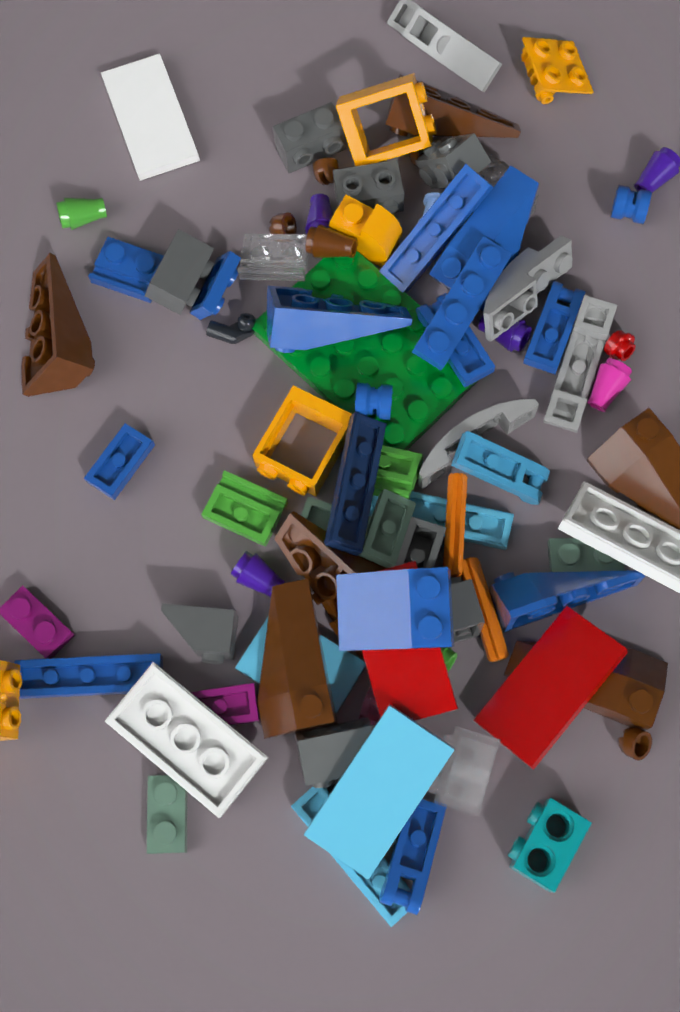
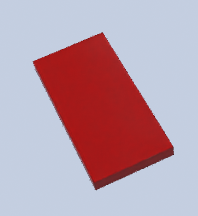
[362,561,458,721]
[474,606,628,770]

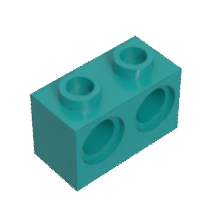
[508,798,592,893]

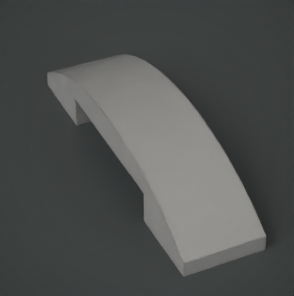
[543,295,618,433]
[418,399,539,489]

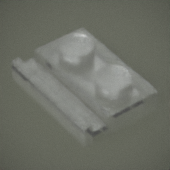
[237,234,309,281]

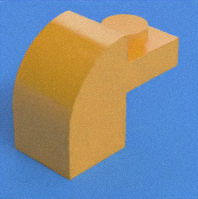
[329,194,403,268]

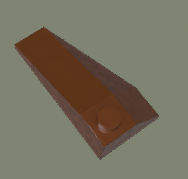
[385,74,521,138]
[21,253,95,397]
[586,408,680,530]
[274,511,387,659]
[503,640,668,731]

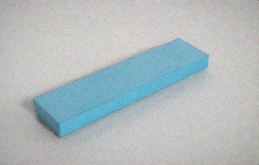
[369,491,514,550]
[291,787,411,927]

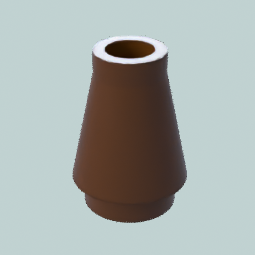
[305,224,358,258]

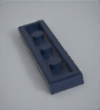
[324,412,387,556]

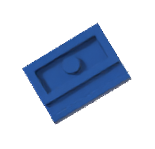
[88,237,164,303]

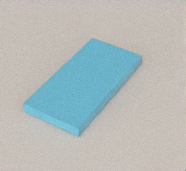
[304,704,455,879]

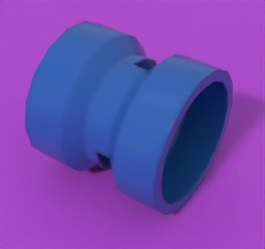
[610,185,652,224]
[355,383,393,420]

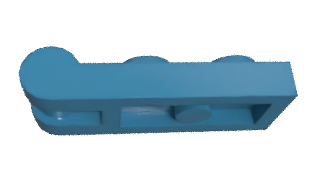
[451,431,550,505]

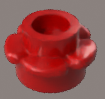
[604,330,636,361]

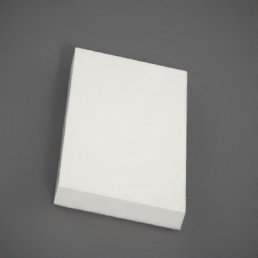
[101,54,200,181]
[558,481,680,593]
[105,662,269,818]

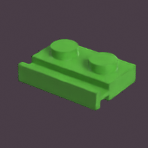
[373,445,423,500]
[201,470,288,547]

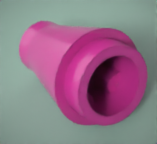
[587,358,632,412]

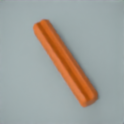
[443,473,468,578]
[462,557,509,662]

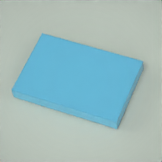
[235,616,366,715]

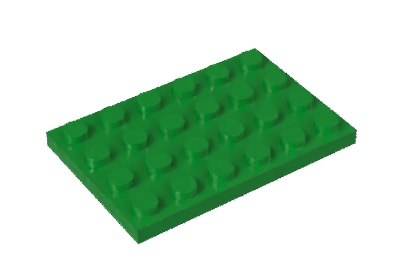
[252,251,479,450]

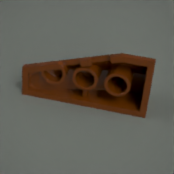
[257,578,338,739]

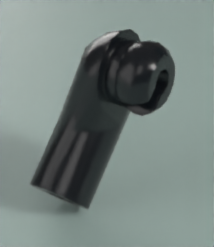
[206,313,256,344]

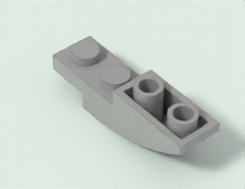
[387,0,502,92]
[483,235,573,342]

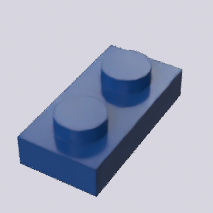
[189,251,241,320]
[84,423,155,500]

